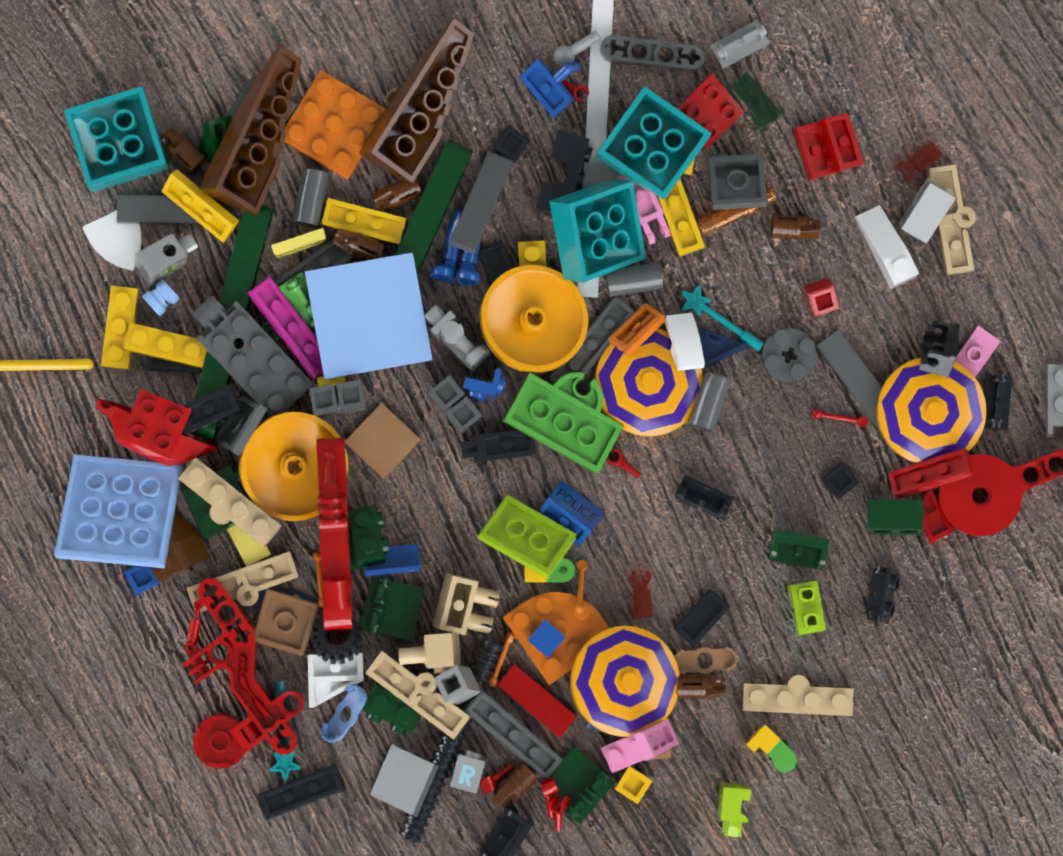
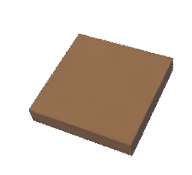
[345,403,421,479]
[255,589,319,657]

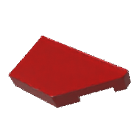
[923,489,955,544]

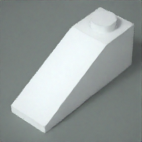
[855,205,919,289]

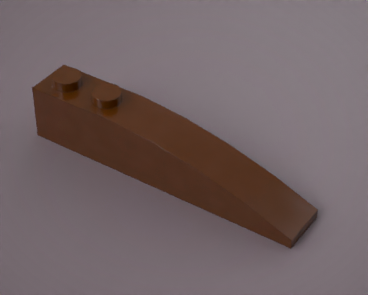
[359,18,474,183]
[199,45,302,215]

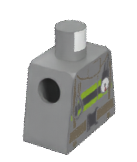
[135,234,198,288]

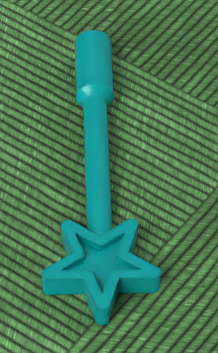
[681,285,764,352]
[270,681,301,781]

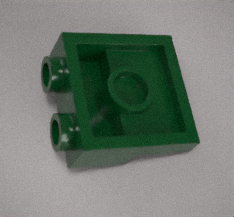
[182,466,251,540]
[348,505,390,570]
[362,670,421,736]

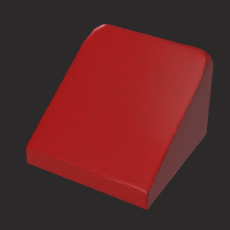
[803,278,840,317]

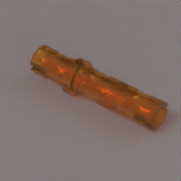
[696,186,777,237]

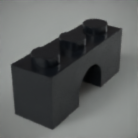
[536,130,593,216]

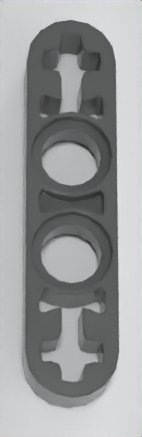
[600,35,705,72]

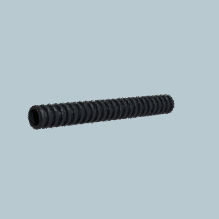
[399,639,503,843]

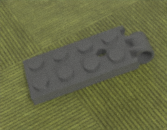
[191,296,313,417]

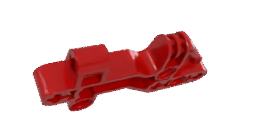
[316,437,353,630]
[181,578,305,755]

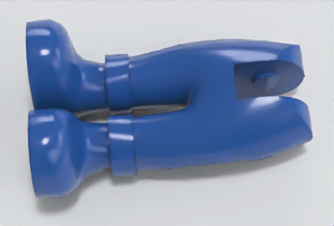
[430,208,482,286]

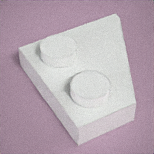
[308,653,364,708]

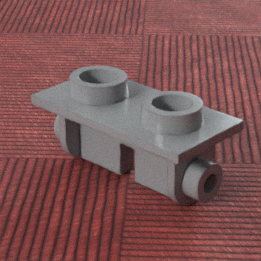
[710,20,770,69]

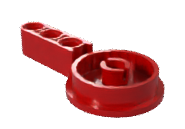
[939,449,1063,536]

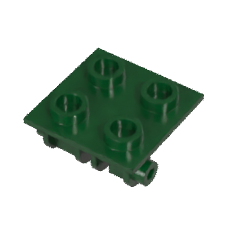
[360,576,424,641]
[538,747,616,824]

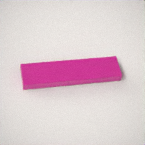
[247,276,323,380]

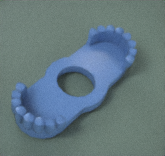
[320,684,367,742]

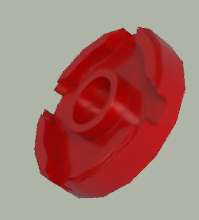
[193,714,246,769]

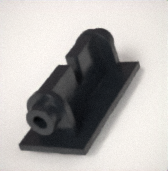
[983,374,1012,431]
[675,475,734,520]
[865,566,900,624]

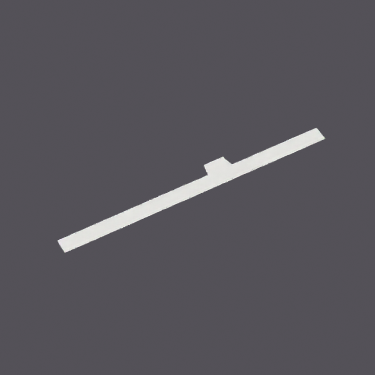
[577,0,619,298]

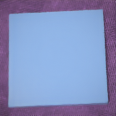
[305,253,432,380]
[54,454,182,568]

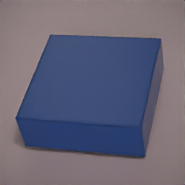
[124,565,161,596]
[528,619,566,658]

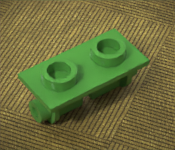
[279,272,315,329]

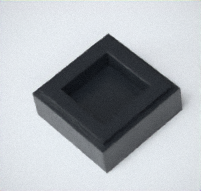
[493,125,530,163]
[821,462,859,500]

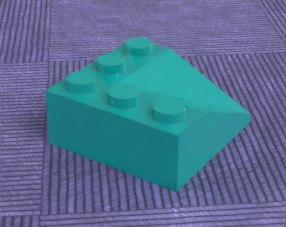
[64,86,170,193]
[596,86,711,200]
[549,178,646,283]

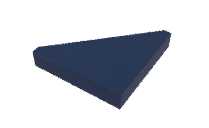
[697,327,749,369]

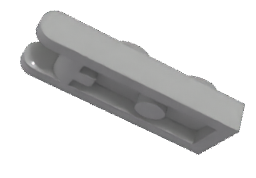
[1046,364,1063,438]

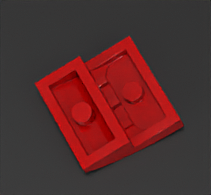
[793,113,864,181]

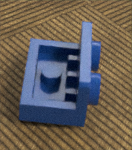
[463,368,506,402]

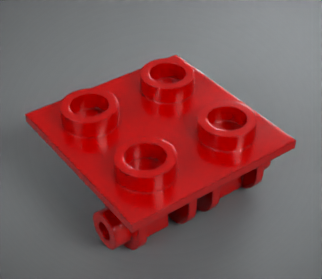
[676,73,745,149]

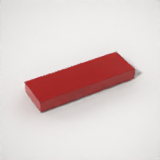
[888,448,974,500]
[497,664,577,738]

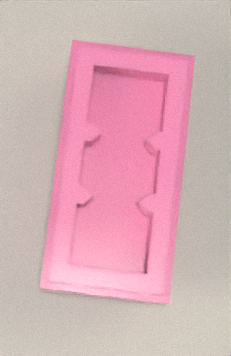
[955,326,1000,377]

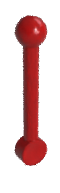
[812,409,868,427]

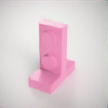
[601,719,679,773]

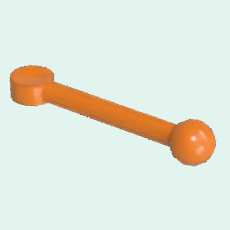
[312,551,323,608]
[574,560,588,614]
[488,632,514,687]

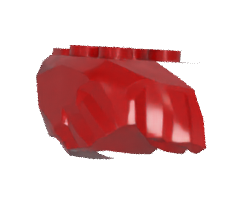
[96,389,219,466]

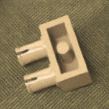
[432,573,500,635]
[399,633,461,673]

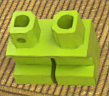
[787,581,826,636]
[717,782,751,837]

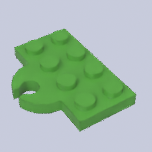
[502,372,623,474]

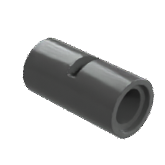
[292,168,329,228]
[606,263,663,297]
[688,372,731,432]

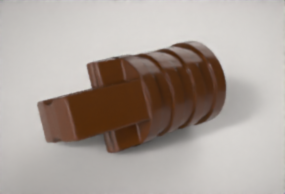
[160,128,207,175]
[372,179,423,212]
[770,214,820,240]
[332,228,384,261]
[677,674,726,699]
[492,761,539,808]

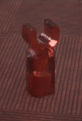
[894,141,942,183]
[630,570,653,618]

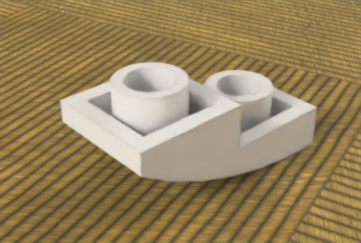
[665,313,705,371]

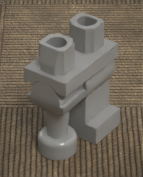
[424,305,492,373]

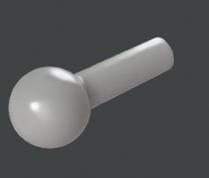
[554,30,601,66]

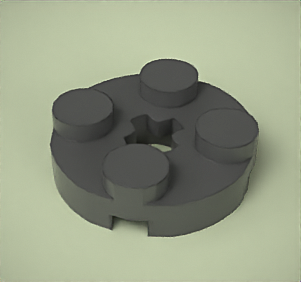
[762,328,817,383]

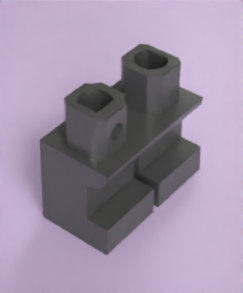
[428,375,482,434]
[309,380,366,417]

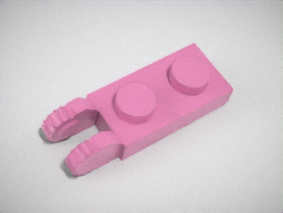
[617,175,671,245]

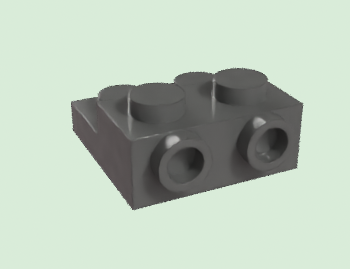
[708,152,767,210]

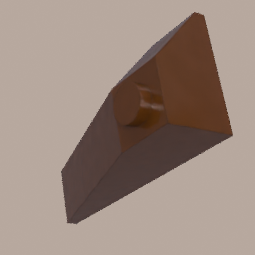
[151,511,211,583]

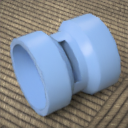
[142,279,180,316]

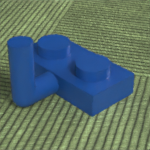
[519,59,582,118]

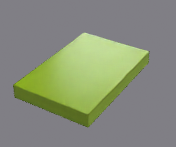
[478,494,577,579]

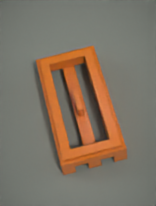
[608,302,666,357]

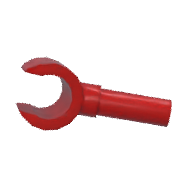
[561,79,589,103]
[606,449,641,479]
[480,763,514,793]
[540,777,559,818]
[549,793,570,831]

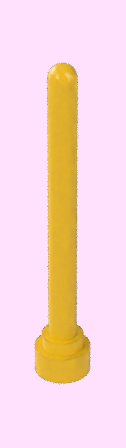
[0,359,94,371]

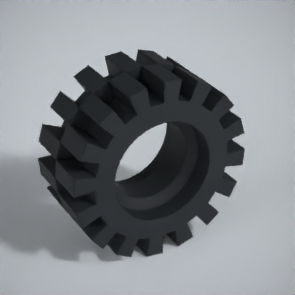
[312,616,363,665]

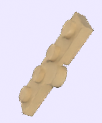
[928,164,976,276]
[178,457,282,548]
[187,551,300,612]
[366,651,471,739]
[742,675,854,716]

